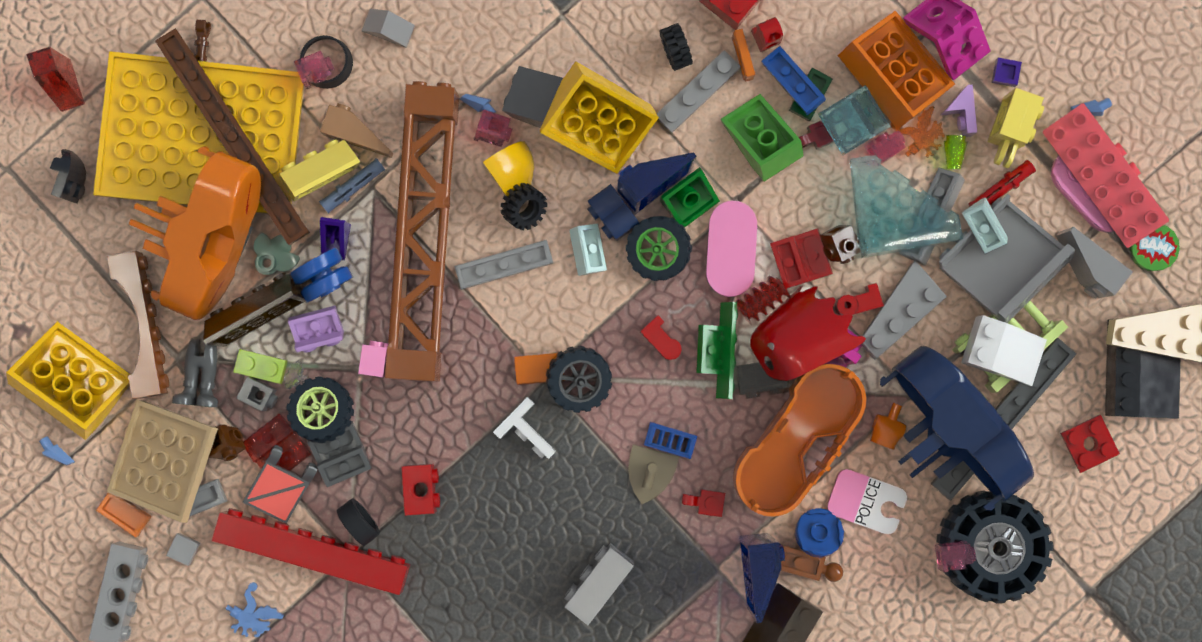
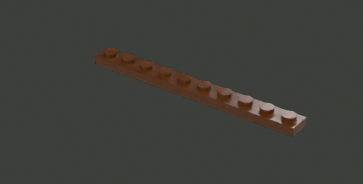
[155,28,310,246]

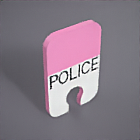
[827,469,907,534]

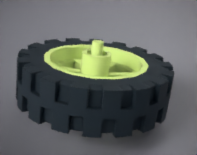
[286,376,354,443]

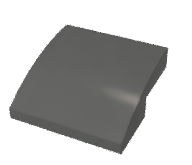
[307,421,372,487]

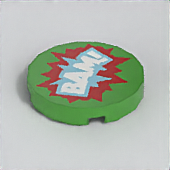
[1129,225,1180,271]

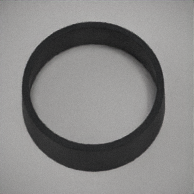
[300,35,353,89]

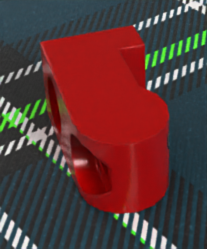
[751,17,783,52]
[835,283,884,315]
[640,315,682,360]

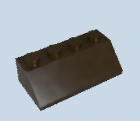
[742,582,823,642]

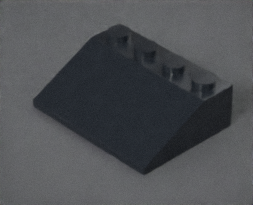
[1105,318,1181,419]

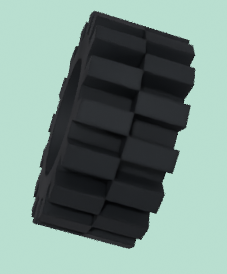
[659,23,693,71]
[500,183,547,231]

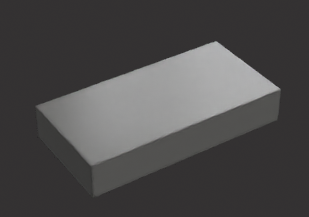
[189,479,227,517]

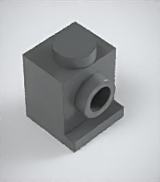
[236,377,278,411]

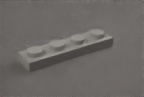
[657,50,741,134]

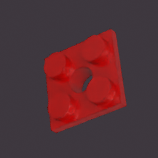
[1060,415,1120,473]

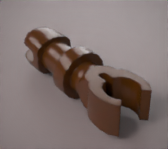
[194,20,211,62]

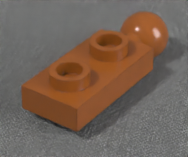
[771,544,843,582]

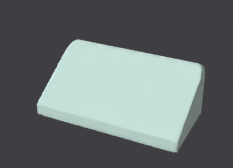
[962,198,1008,253]
[569,224,607,276]

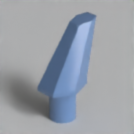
[460,94,496,118]
[1070,98,1112,116]
[39,436,75,466]

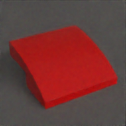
[770,228,833,289]

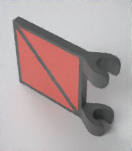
[243,445,317,524]

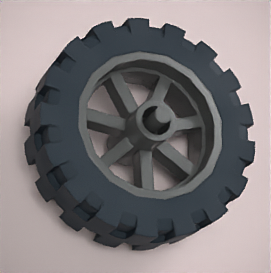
[546,346,612,413]

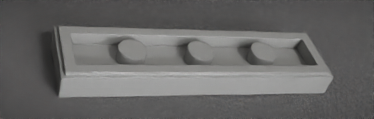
[454,240,553,290]

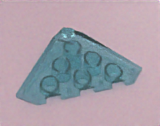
[850,155,963,258]

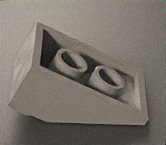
[1056,227,1132,299]

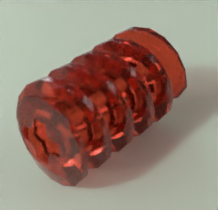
[736,276,791,325]

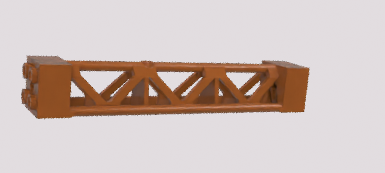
[385,81,460,382]

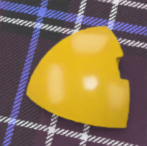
[483,141,534,197]

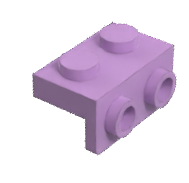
[288,306,344,353]

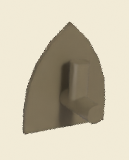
[628,444,679,504]

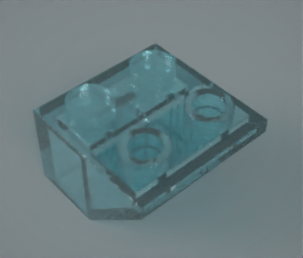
[818,85,891,155]

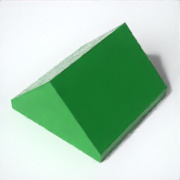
[659,167,720,227]

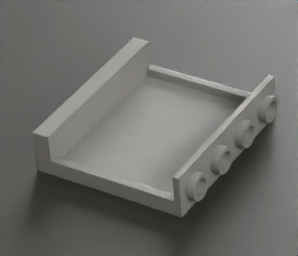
[939,194,1075,323]

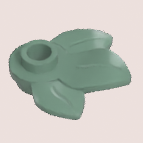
[254,233,300,275]

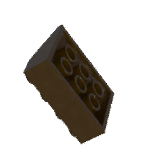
[203,272,305,347]

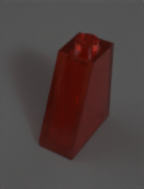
[26,47,85,112]

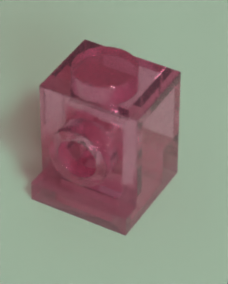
[294,50,335,89]
[474,109,513,147]
[864,130,906,166]
[935,541,976,572]

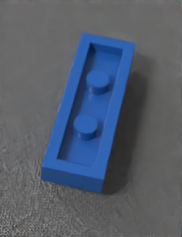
[761,46,826,115]

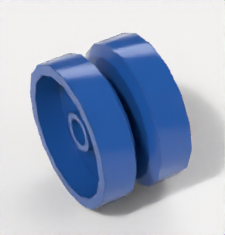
[289,248,353,303]

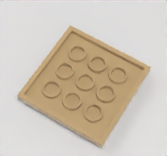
[107,400,218,523]

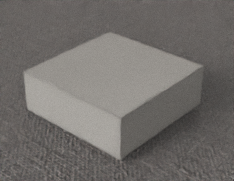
[166,533,201,566]

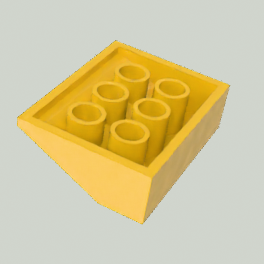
[539,61,659,174]
[6,321,131,440]

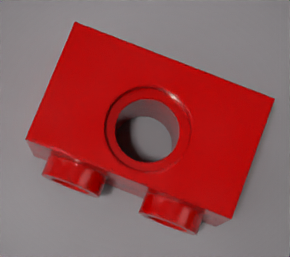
[402,463,440,516]

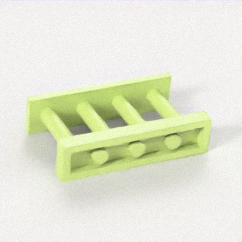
[952,301,1068,393]

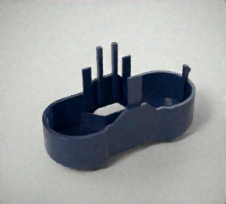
[880,346,1034,511]

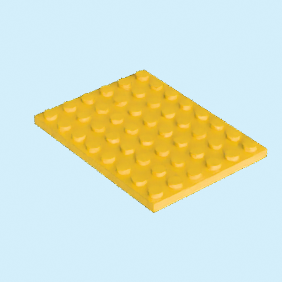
[93,51,305,214]

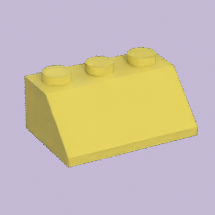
[279,139,360,202]

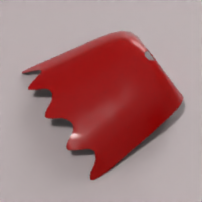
[750,285,866,381]

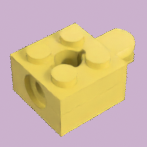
[987,88,1044,168]

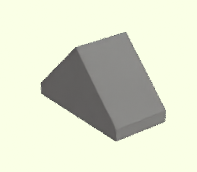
[362,9,415,48]

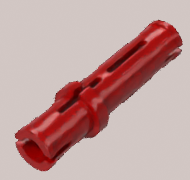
[968,160,1036,207]

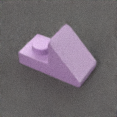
[941,84,977,137]

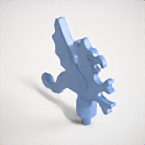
[226,582,284,637]

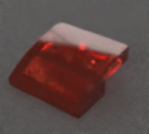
[243,414,311,471]

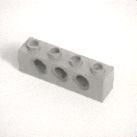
[89,541,148,642]

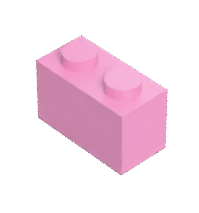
[358,341,388,377]

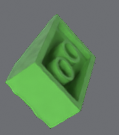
[721,94,804,182]

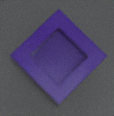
[992,57,1022,87]

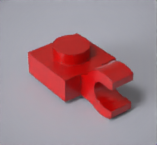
[682,489,726,517]

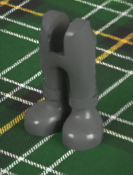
[172,338,218,408]

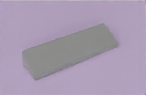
[899,167,965,265]

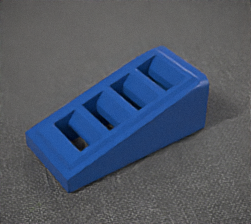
[644,422,697,459]

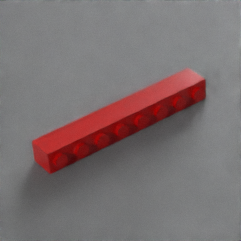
[212,508,411,595]

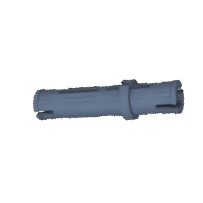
[319,158,385,214]

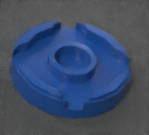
[795,508,844,558]

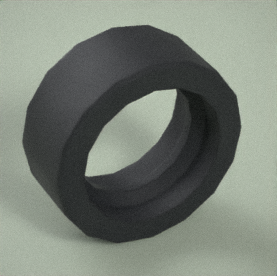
[337,498,380,546]

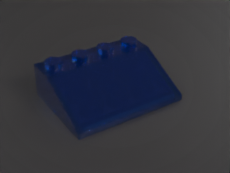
[617,152,697,215]
[739,533,785,623]

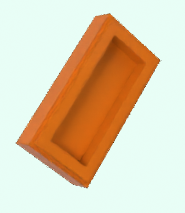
[732,28,755,82]
[96,493,151,537]

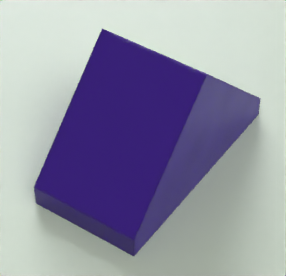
[320,217,351,261]

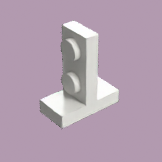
[493,397,556,459]

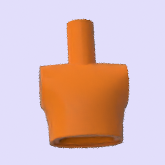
[870,403,906,450]

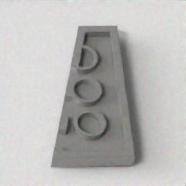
[861,260,947,360]

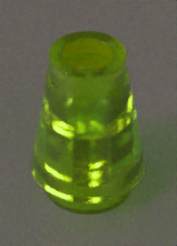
[943,135,968,169]

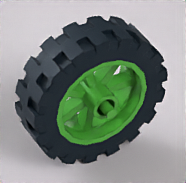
[626,216,692,281]

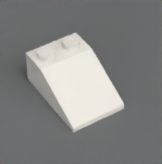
[961,315,1047,386]

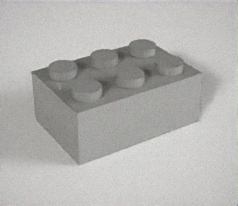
[564,543,634,625]

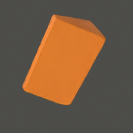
[514,353,565,385]

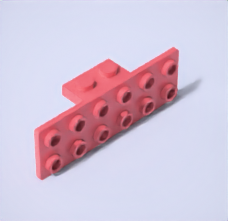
[1043,103,1169,248]

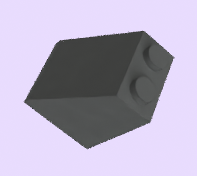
[502,66,563,128]

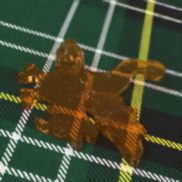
[891,106,945,158]

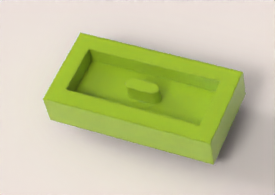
[233,349,288,384]

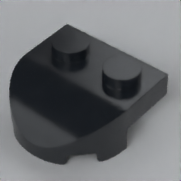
[50,149,86,204]

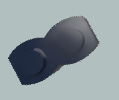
[587,184,639,241]

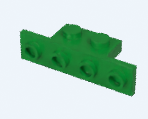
[696,302,738,399]

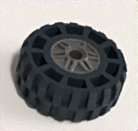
[936,491,1054,604]

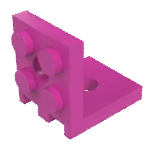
[903,0,991,80]

